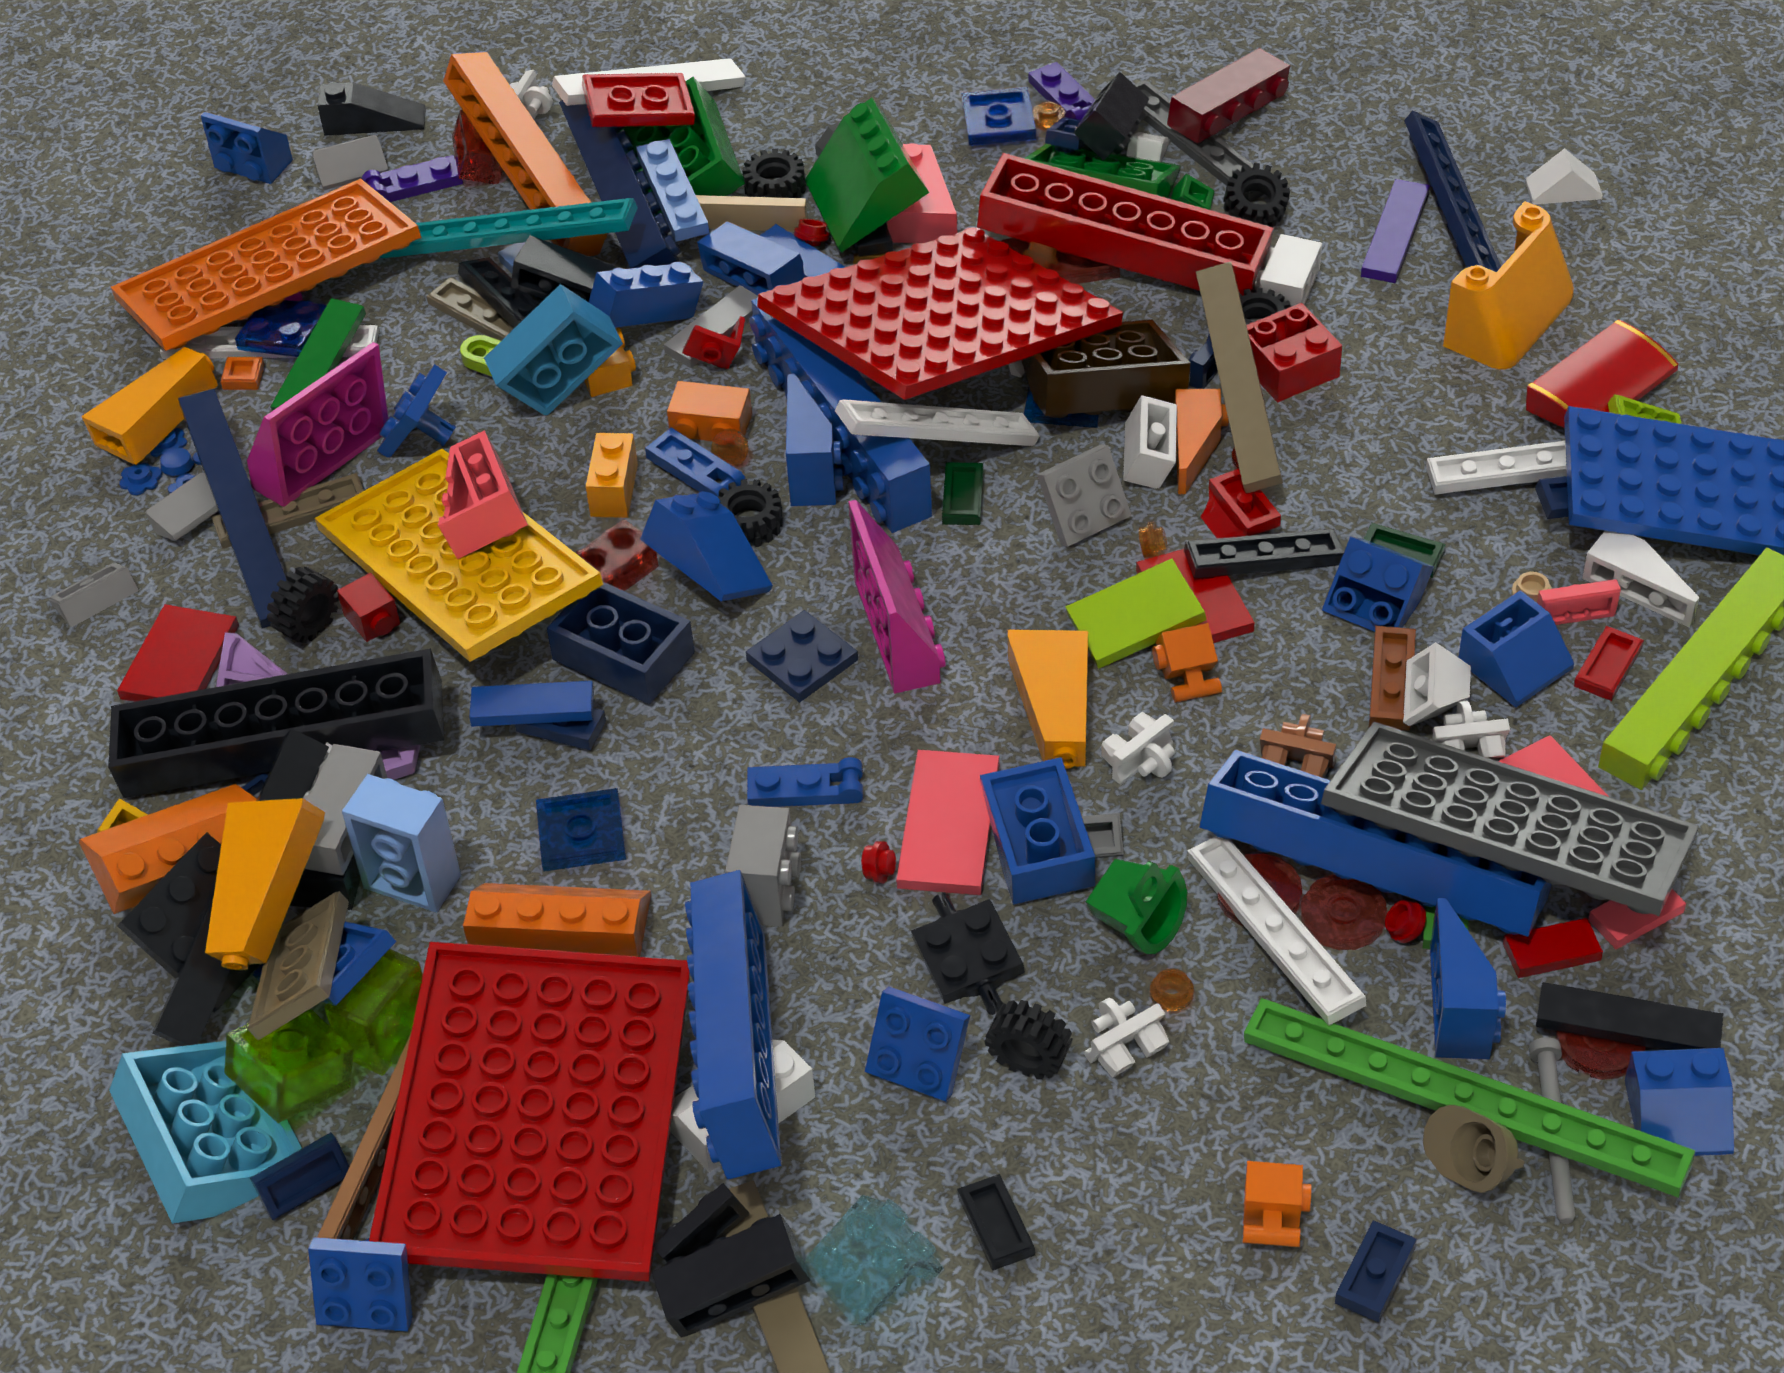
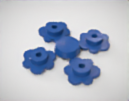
[119,428,201,495]

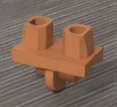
[1260,714,1337,778]

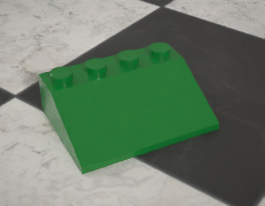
[621,76,745,214]
[805,98,930,252]
[1024,144,1180,198]

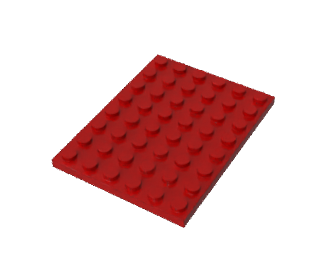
[757,227,1123,400]
[369,942,691,1282]

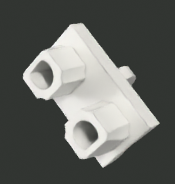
[510,70,553,119]
[1430,700,1510,761]
[1101,712,1175,785]
[1083,998,1169,1078]

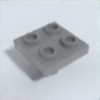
[1037,444,1132,547]

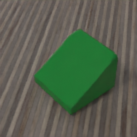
[1171,174,1215,210]

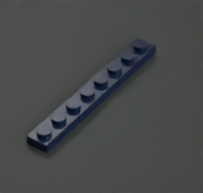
[1404,110,1501,272]

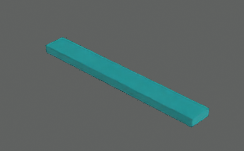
[379,198,638,258]

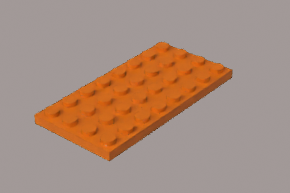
[111,178,421,351]

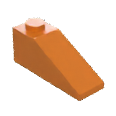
[1175,389,1229,494]

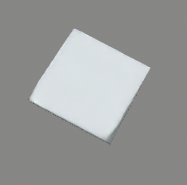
[1127,132,1170,162]

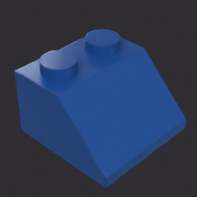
[1624,1048,1734,1156]

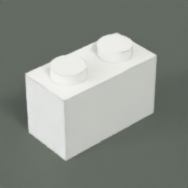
[1255,234,1322,307]
[1123,395,1177,488]

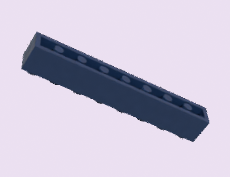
[559,100,681,268]

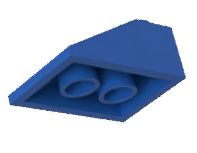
[786,374,843,506]
[640,491,773,601]
[980,757,1095,905]
[1430,898,1506,1059]

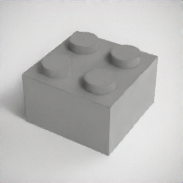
[725,805,801,927]

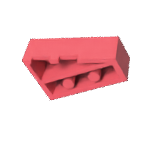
[887,143,957,243]
[438,430,528,560]

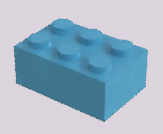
[484,284,623,415]

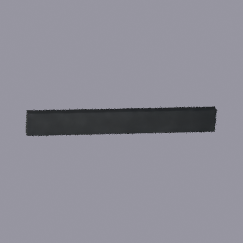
[152,728,329,1046]

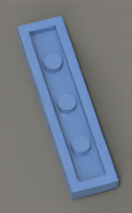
[636,139,709,242]

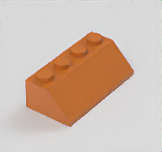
[79,784,257,914]
[463,883,651,957]

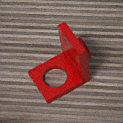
[682,316,745,369]

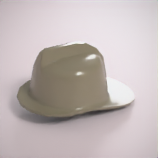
[1423,1105,1525,1193]

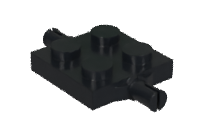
[911,892,1025,1015]

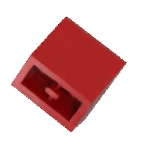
[1247,303,1342,403]

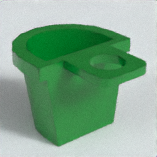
[1085,859,1188,954]

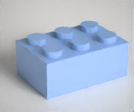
[342,774,461,913]

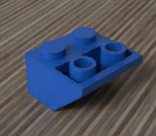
[201,112,293,184]
[1322,537,1434,632]
[1458,590,1574,708]

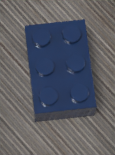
[547,582,695,705]

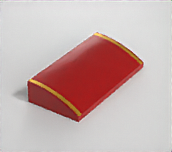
[1526,319,1679,428]

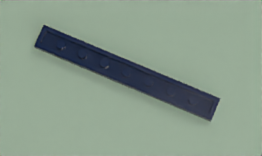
[178,389,287,628]

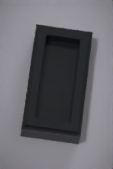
[957,1174,1035,1271]

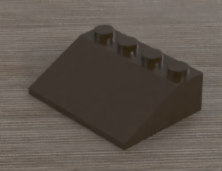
[1021,319,1191,418]

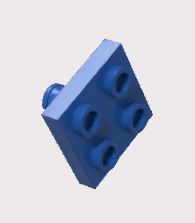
[377,364,456,458]
[865,986,970,1102]
[308,1237,412,1332]

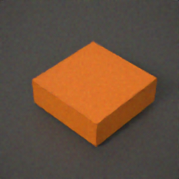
[220,357,265,390]

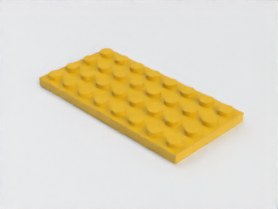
[314,448,603,662]

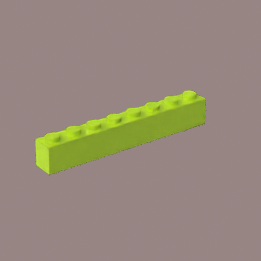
[1598,547,1784,790]

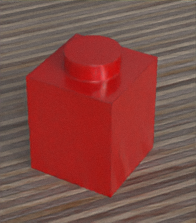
[337,572,400,642]

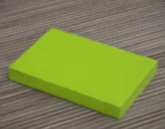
[1065,559,1207,669]

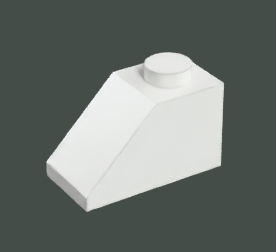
[1403,642,1471,726]

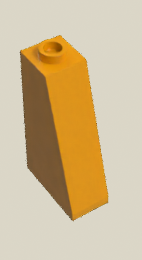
[81,347,218,465]
[1008,630,1088,769]
[205,798,325,970]

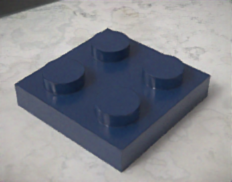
[746,610,858,703]

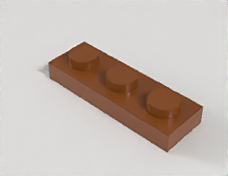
[1369,626,1416,731]

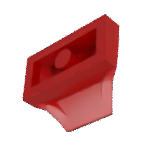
[1200,468,1281,538]

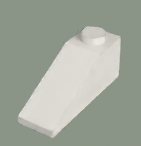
[1582,531,1699,628]

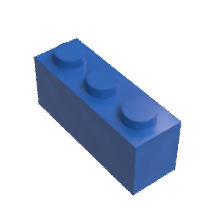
[697,221,805,296]
[589,262,704,327]

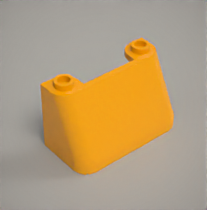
[1443,201,1574,370]

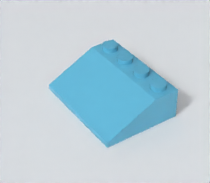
[109,1038,302,1224]

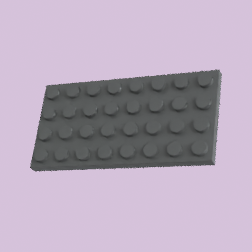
[1321,722,1699,916]

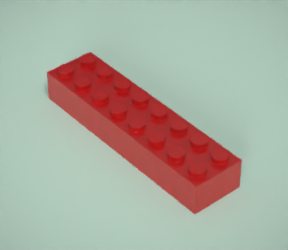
[977,153,1274,296]

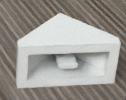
[1525,148,1603,205]

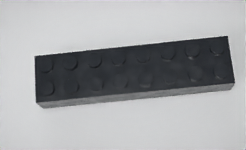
[108,648,444,798]

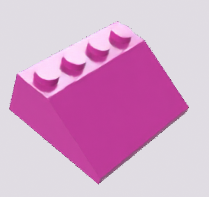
[247,342,388,507]
[848,500,946,694]

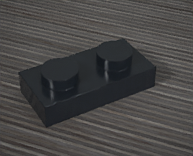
[653,1183,750,1262]

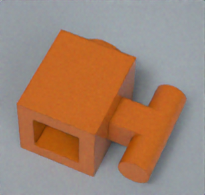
[1152,623,1222,703]
[1243,1161,1311,1247]

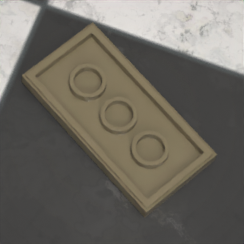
[248,891,349,1040]

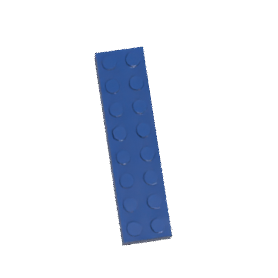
[749,298,932,533]
[1199,750,1552,937]
[685,870,782,1180]

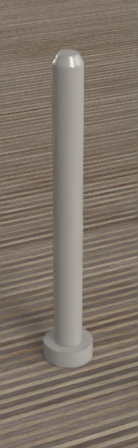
[1529,1037,1575,1224]

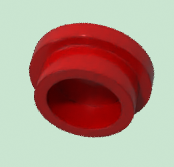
[794,219,829,246]
[861,841,896,883]
[1385,901,1426,943]

